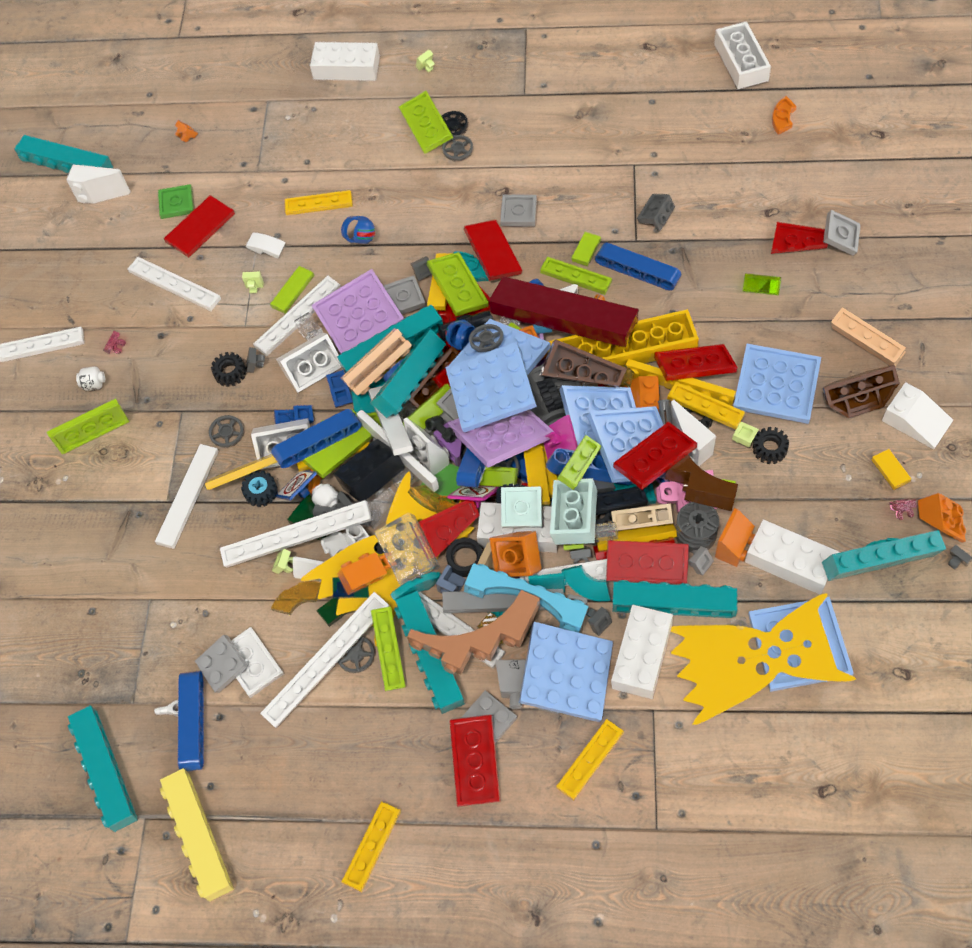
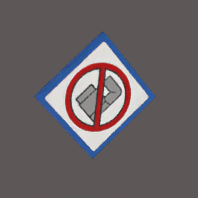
[276,470,317,501]

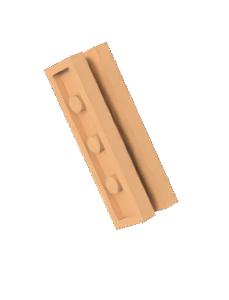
[831,307,906,367]
[341,328,412,395]

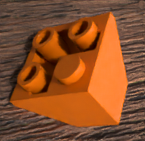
[917,493,966,543]

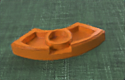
[772,96,797,135]

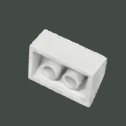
[276,332,341,392]
[251,418,310,470]

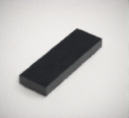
[596,486,648,515]

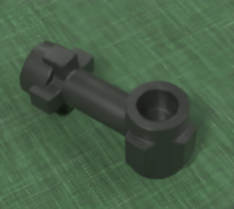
[425,415,457,443]

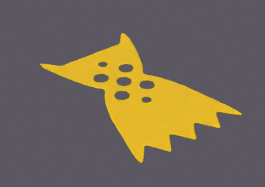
[301,471,474,646]
[671,593,856,725]

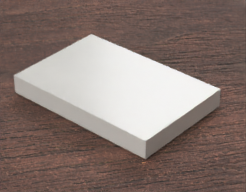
[231,627,284,698]

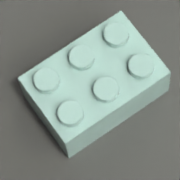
[550,478,597,545]

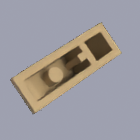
[611,503,675,531]

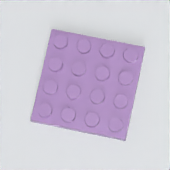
[312,269,404,354]
[448,409,554,468]

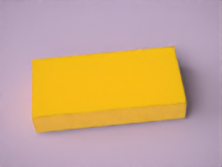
[871,449,911,490]

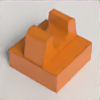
[175,120,198,142]

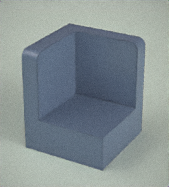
[436,565,466,593]

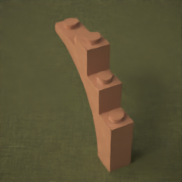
[407,590,540,675]

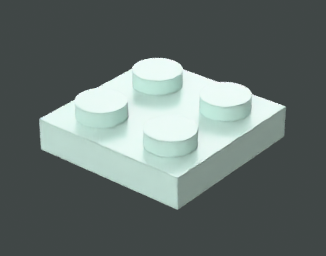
[501,487,542,528]

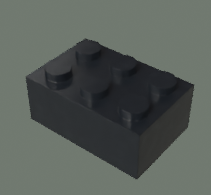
[333,439,406,502]

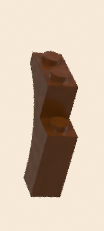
[665,455,738,512]

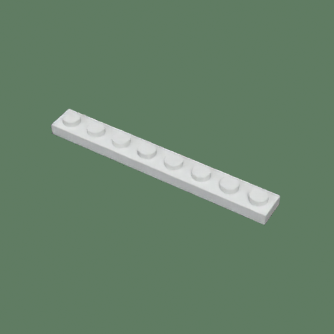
[220,500,372,568]
[260,592,389,728]

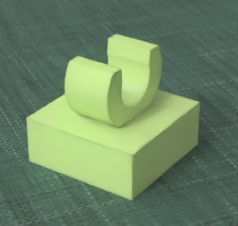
[416,50,435,72]
[242,271,264,293]
[732,422,759,447]
[272,549,293,574]

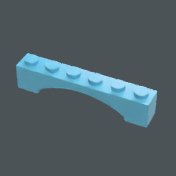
[464,563,588,633]

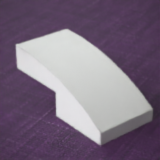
[246,233,286,259]

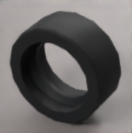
[446,537,483,577]

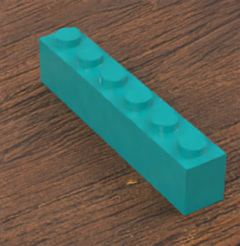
[14,135,113,173]
[337,304,443,373]
[370,329,446,418]
[822,530,946,581]
[612,580,737,619]
[394,591,465,714]
[68,705,138,832]

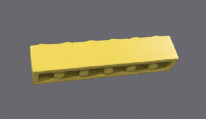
[160,768,234,902]

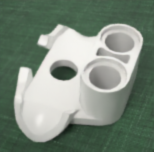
[321,524,369,557]

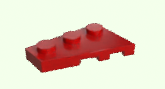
[771,222,828,254]
[418,500,480,558]

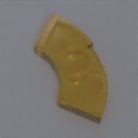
[408,485,456,513]
[271,581,321,615]

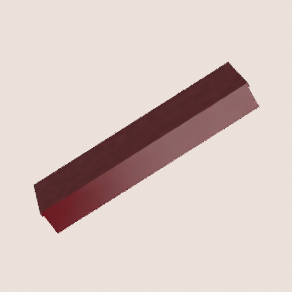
[488,276,639,348]

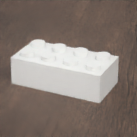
[714,21,771,89]
[310,42,380,81]
[477,502,557,553]
[745,520,839,595]
[611,605,673,699]

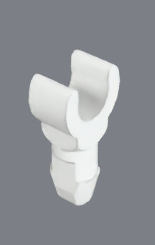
[154,700,178,717]

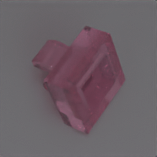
[103,331,126,354]
[889,498,917,520]

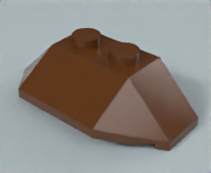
[408,346,459,409]
[823,365,900,418]

